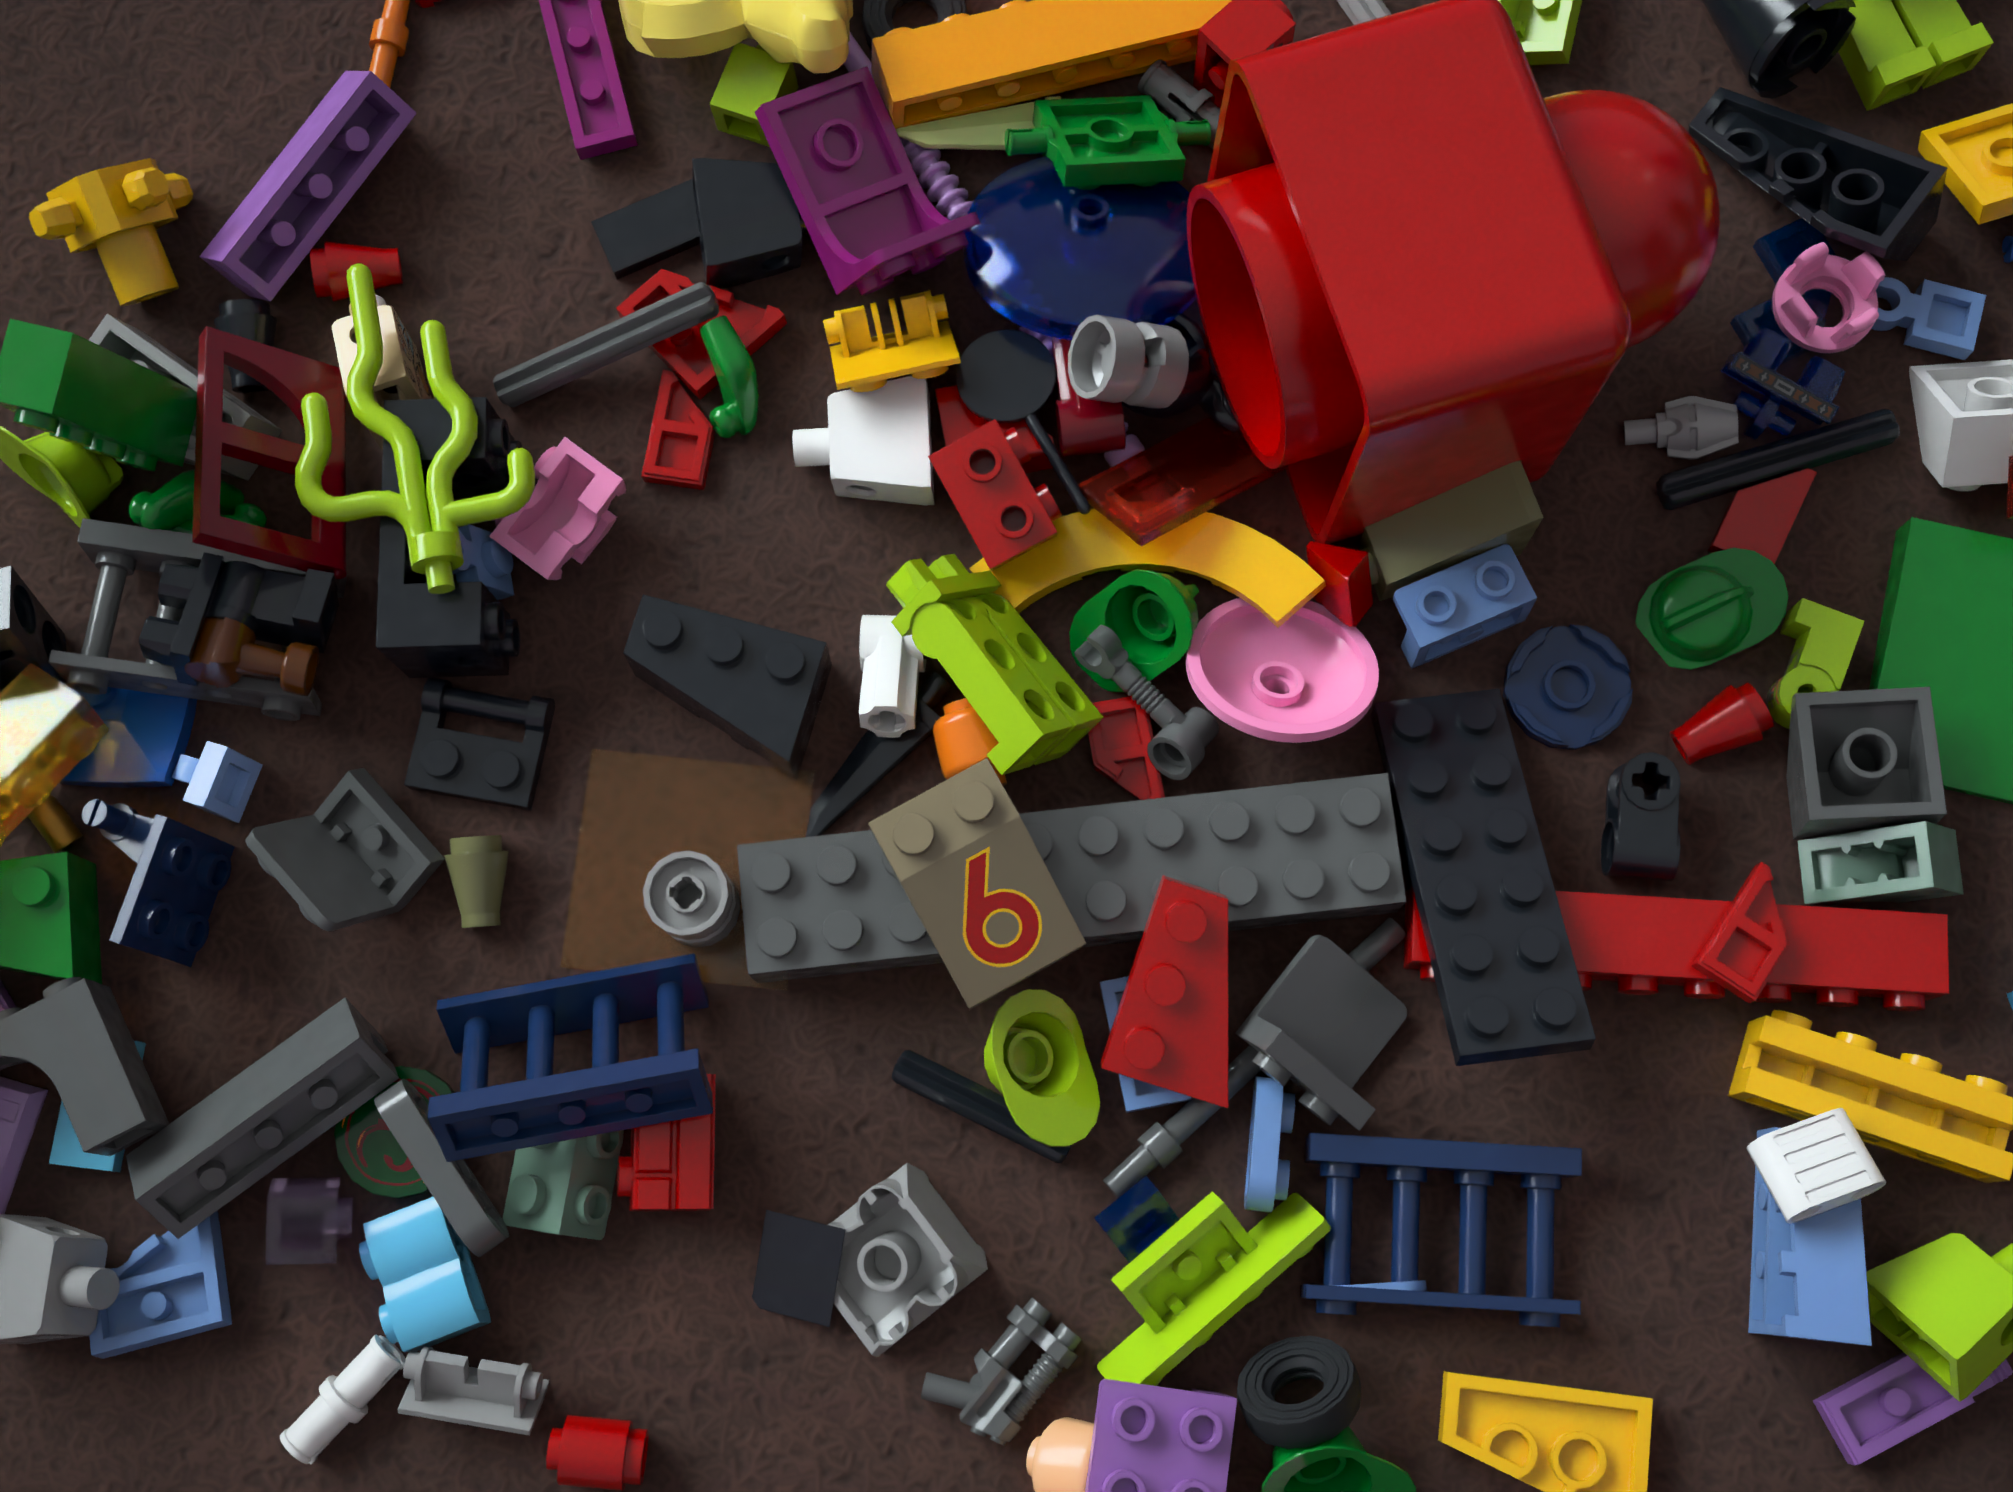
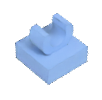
[171,741,263,823]

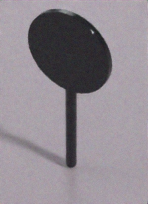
[956,330,1091,514]

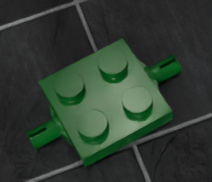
[1004,95,1211,190]

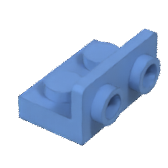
[1393,544,1537,669]

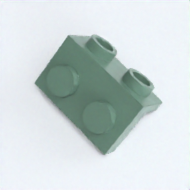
[502,1130,624,1240]

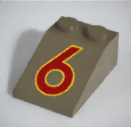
[868,758,1086,1010]

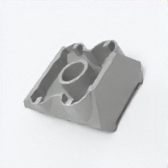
[828,1163,988,1357]

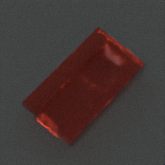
[1078,417,1288,546]

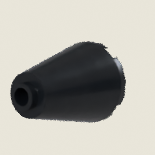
[1702,0,1856,99]

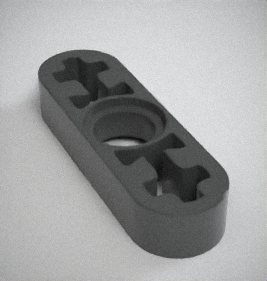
[374,1078,509,1257]

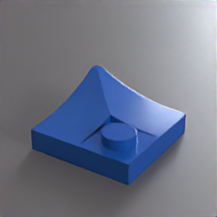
[52,666,197,788]

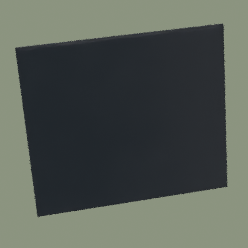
[752,1210,846,1327]

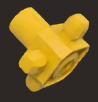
[29,158,193,307]

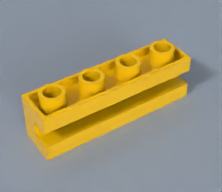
[1728,1010,2013,1183]

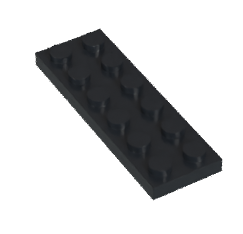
[1371,688,1596,1066]

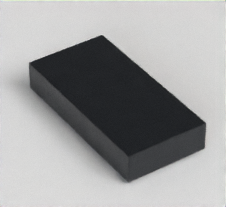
[591,179,700,280]

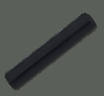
[891,1050,1073,1163]

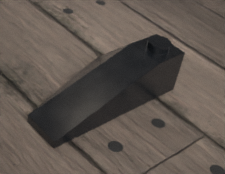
[1688,87,1947,261]

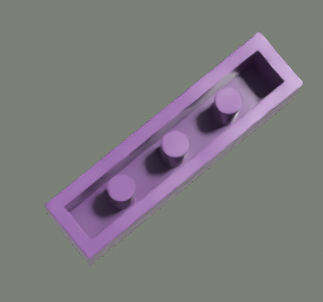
[199,70,417,302]

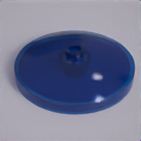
[964,156,1196,340]

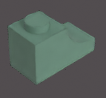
[1797,821,1964,906]

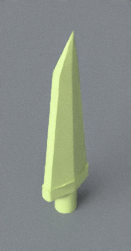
[896,96,1061,150]

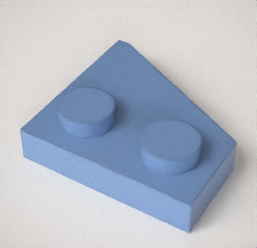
[89,1211,232,1359]

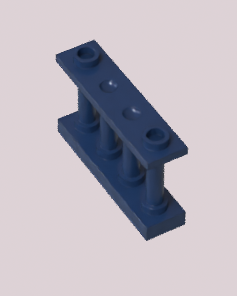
[427,953,713,1162]
[1300,1133,1582,1327]

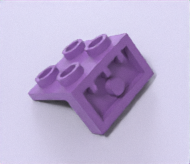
[1085,1379,1237,1492]

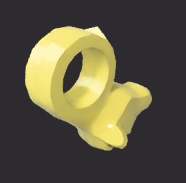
[618,0,853,74]

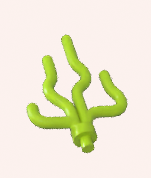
[295,263,535,594]

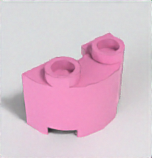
[489,437,626,580]

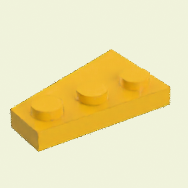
[1438,1371,1653,1492]

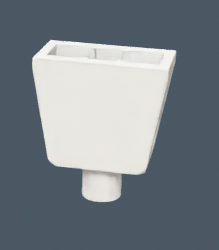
[793,376,935,505]

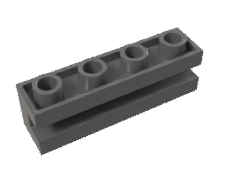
[126,997,399,1239]

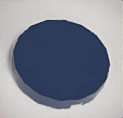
[1503,624,1633,750]

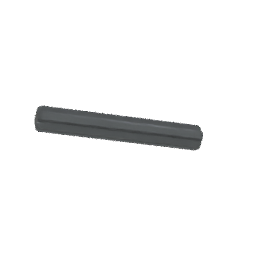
[493,282,720,407]

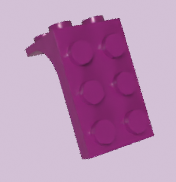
[755,66,981,296]

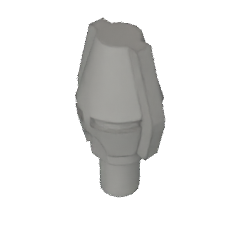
[1624,396,1739,460]

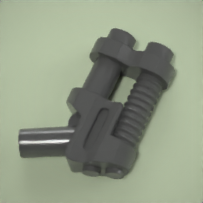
[921,1297,1082,1446]

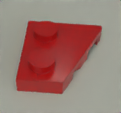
[616,269,787,400]

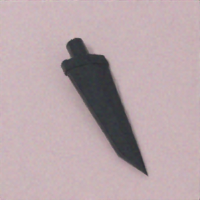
[806,671,953,837]

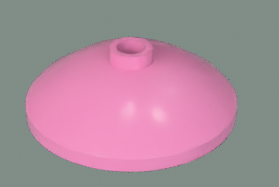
[1185,598,1379,743]

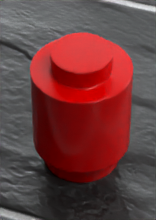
[546,1415,649,1491]

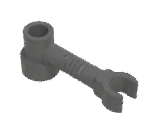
[1074,624,1219,780]

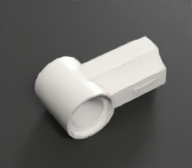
[859,615,926,738]

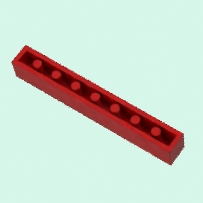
[1404,885,1949,1011]

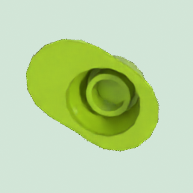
[0,426,124,528]
[984,989,1100,1147]

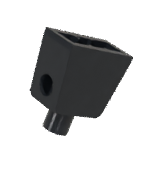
[692,158,809,289]

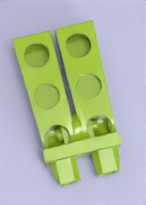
[1838,0,1994,111]
[886,554,1104,775]

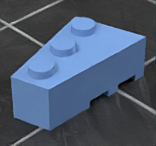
[1748,1127,1872,1346]

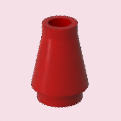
[310,241,403,302]
[1670,682,1774,765]

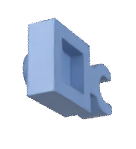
[1871,277,1986,360]
[452,525,515,600]

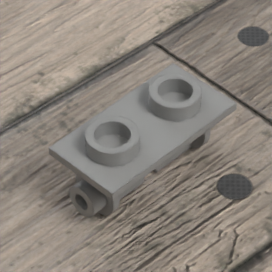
[398,1346,549,1436]

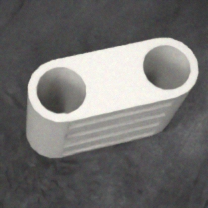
[1746,1108,1886,1223]

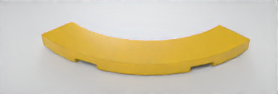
[969,504,1326,628]

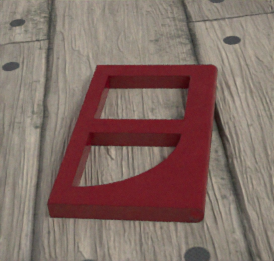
[192,326,346,579]

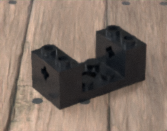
[376,397,523,678]

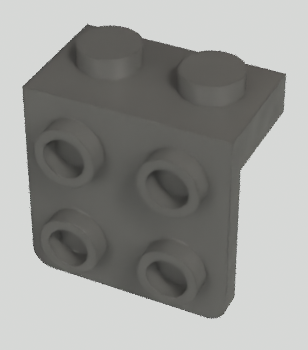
[245,768,445,931]
[1235,935,1407,1131]

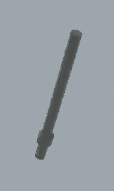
[1103,917,1406,1200]

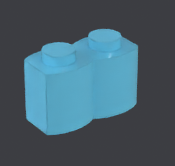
[359,1197,491,1352]

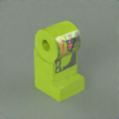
[1766,598,1864,729]

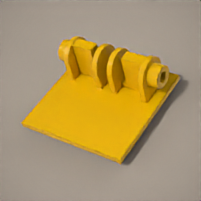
[823,290,961,392]

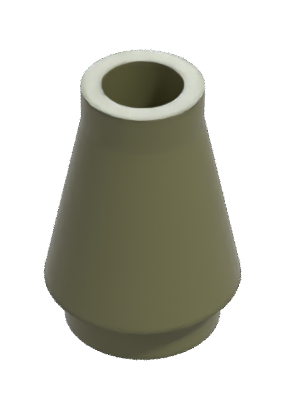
[444,835,509,928]

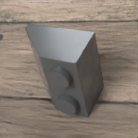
[1786,687,1947,840]

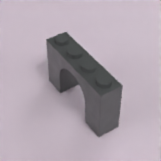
[0,977,170,1156]

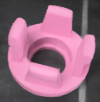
[1772,242,1886,353]

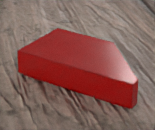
[641,370,715,490]
[1707,468,1817,564]
[1087,696,1165,800]
[1691,862,1790,1003]

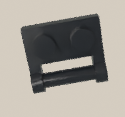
[404,677,555,811]

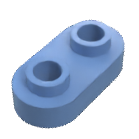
[1244,1076,1295,1213]

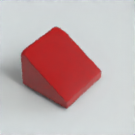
[1306,541,1373,627]

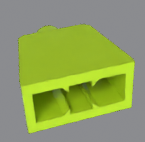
[1866,1233,2013,1402]

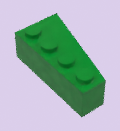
[0,319,197,472]

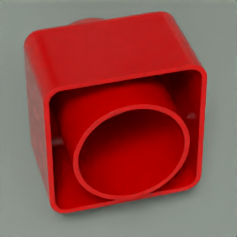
[1187,0,1720,544]

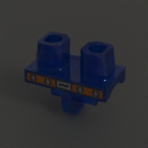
[1720,327,1846,440]

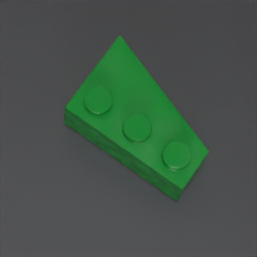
[0,852,102,984]

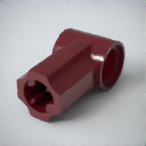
[1052,327,1126,457]

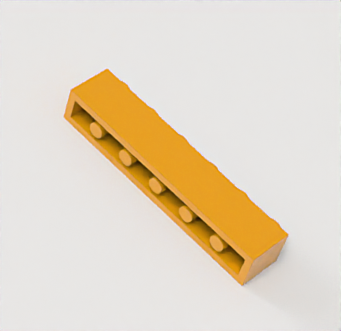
[871,0,1232,129]

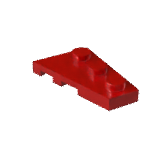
[1100,875,1228,1108]

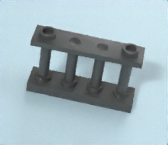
[49,518,348,721]

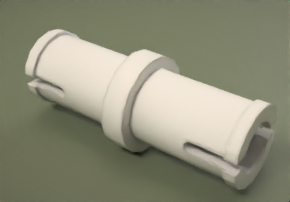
[280,1334,406,1465]

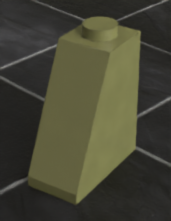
[1358,460,1544,601]

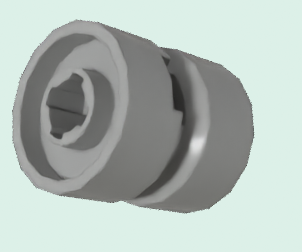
[1068,314,1189,409]
[643,851,740,947]

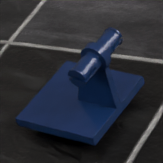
[82,799,235,967]

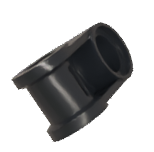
[1601,752,1681,881]

